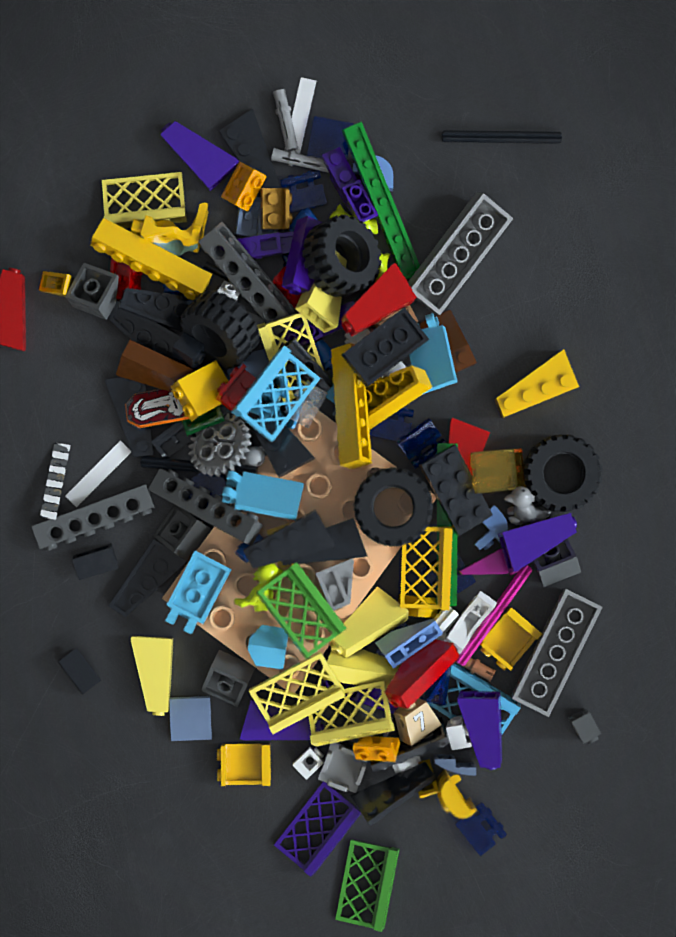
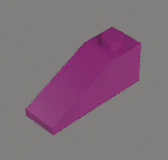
[457,548,521,576]

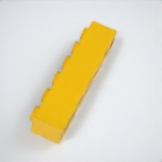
[90,218,212,300]
[331,343,372,469]

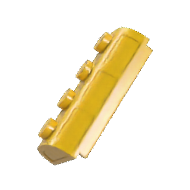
[437,770,476,818]

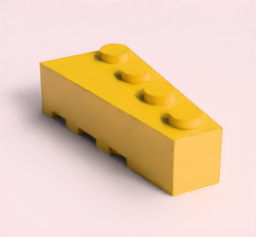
[495,349,579,418]
[366,365,432,430]

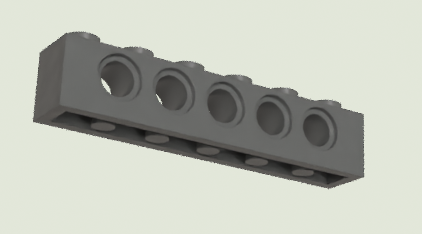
[198,222,298,335]
[148,469,263,546]
[31,484,156,552]

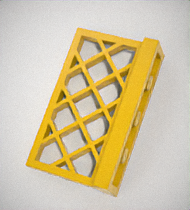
[400,526,452,611]

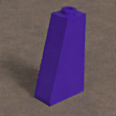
[160,121,239,191]
[282,216,322,295]
[498,513,577,573]
[458,691,502,770]
[240,698,324,740]

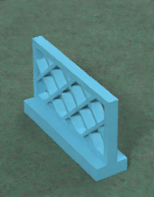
[231,346,320,442]
[427,663,521,734]

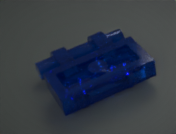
[280,170,327,213]
[369,406,414,444]
[396,418,447,469]
[455,802,507,856]

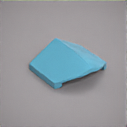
[248,625,288,670]

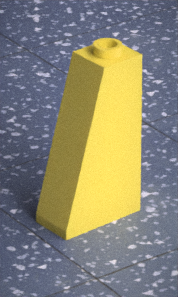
[295,251,347,333]
[330,586,409,658]
[131,636,173,716]
[322,649,402,689]

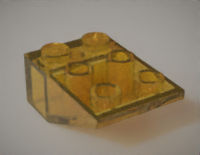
[470,448,526,494]

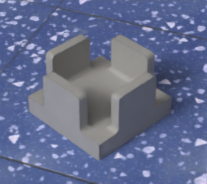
[318,742,368,793]

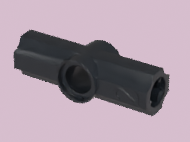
[284,337,333,394]

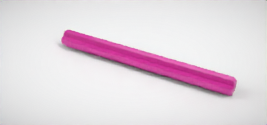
[456,565,533,666]

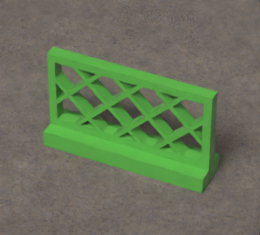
[256,562,347,659]
[335,839,400,932]

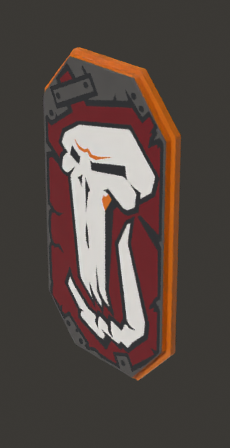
[125,389,189,428]

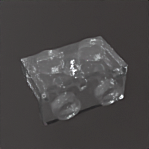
[285,381,328,428]

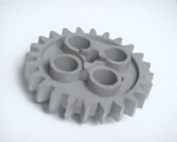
[188,413,251,477]

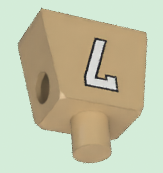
[394,698,441,746]

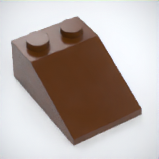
[419,310,477,373]

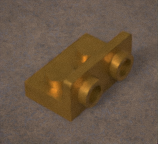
[261,188,292,229]

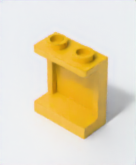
[171,361,229,421]
[480,607,542,671]
[217,743,271,786]

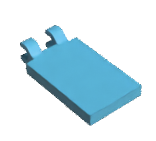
[409,313,457,394]
[222,471,304,520]
[165,550,232,634]

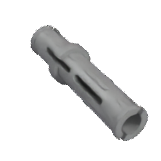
[273,89,298,151]
[271,148,329,173]

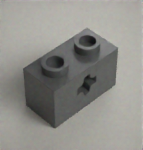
[567,708,601,744]

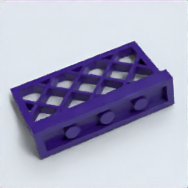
[274,782,361,877]

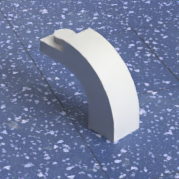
[444,591,497,654]

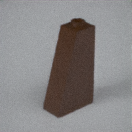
[116,340,196,392]

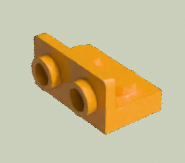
[221,161,267,211]
[353,736,400,762]

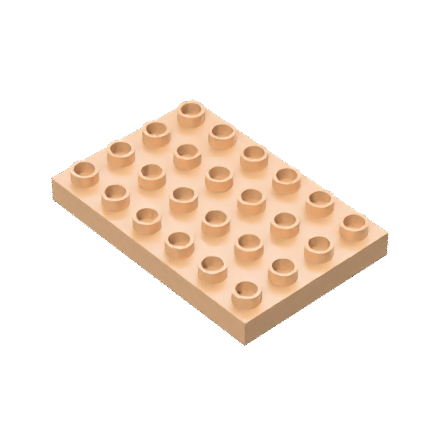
[162,402,437,693]

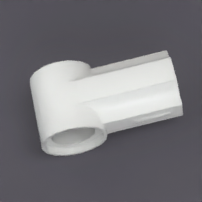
[434,607,460,641]

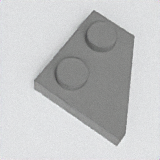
[316,558,354,611]

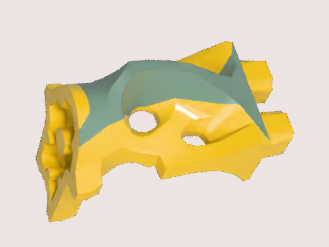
[131,203,209,256]

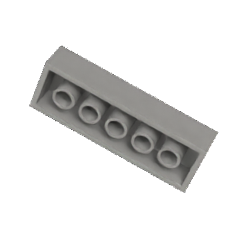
[408,193,513,315]
[510,588,602,717]

